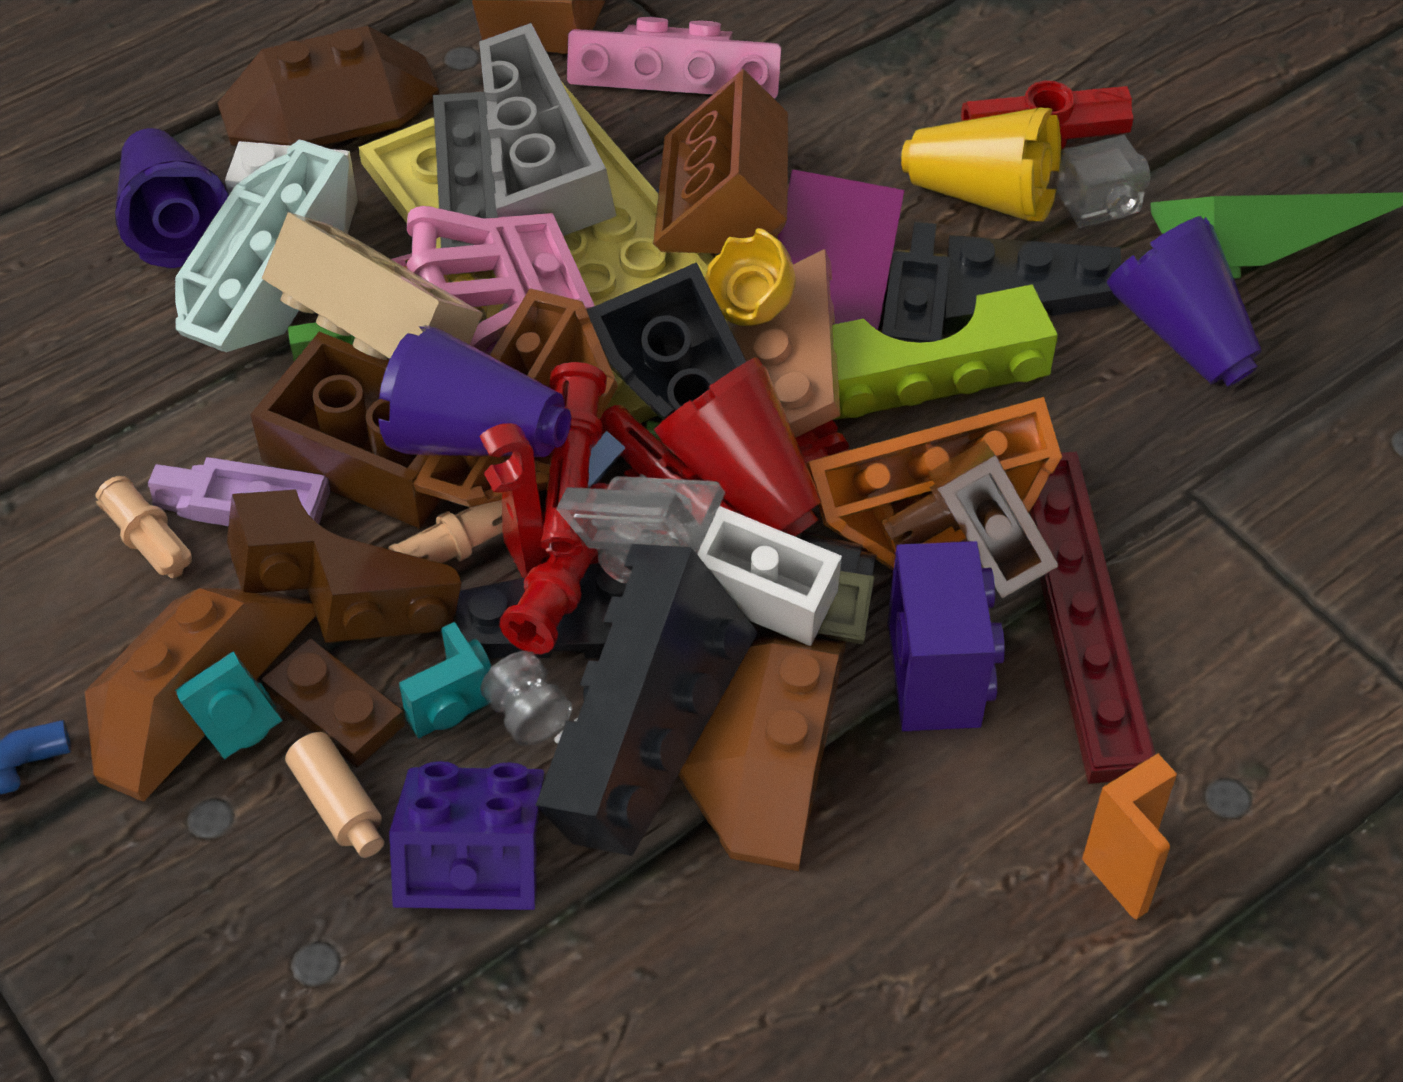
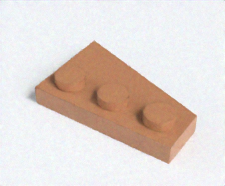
[727,249,841,438]

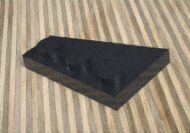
[943,235,1121,334]

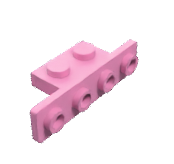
[567,17,782,98]

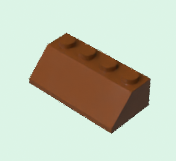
[653,68,788,254]

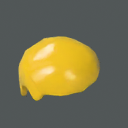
[705,228,796,326]

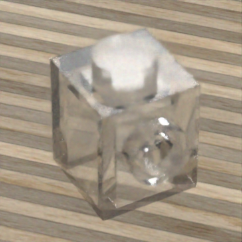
[1056,135,1150,228]

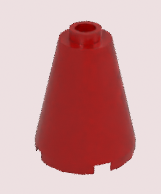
[654,357,822,537]

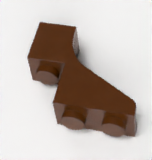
[227,489,462,643]

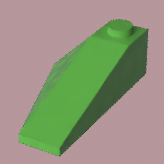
[1151,192,1403,278]

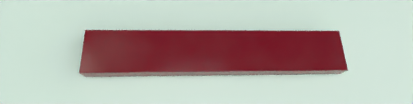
[1029,451,1156,784]

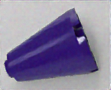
[115,128,229,268]
[1106,216,1262,387]
[379,325,571,457]

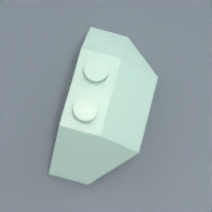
[175,139,349,352]

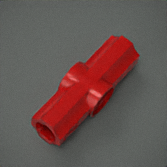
[961,80,1133,150]

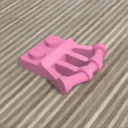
[407,206,595,352]

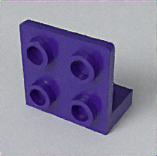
[389,761,544,910]

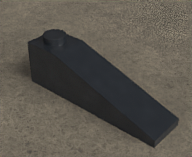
[587,262,746,420]

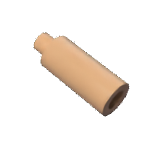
[285,732,384,858]

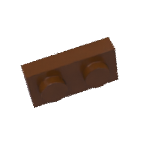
[261,638,405,768]

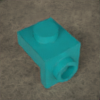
[399,622,492,739]
[175,651,282,759]

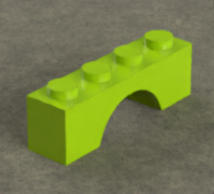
[832,285,1058,420]

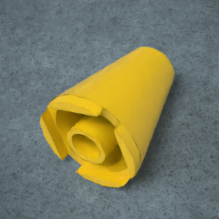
[901,107,1061,222]

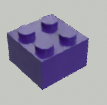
[887,541,1005,731]

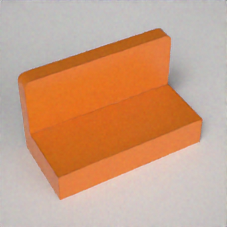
[1082,754,1177,919]

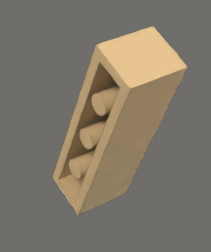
[261,212,483,360]

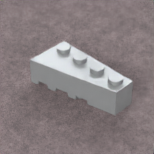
[479,23,616,236]

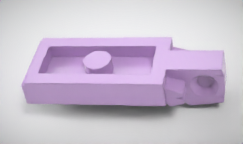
[148,457,330,526]

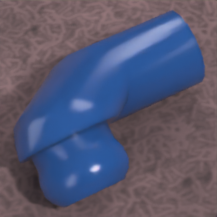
[0,720,72,795]

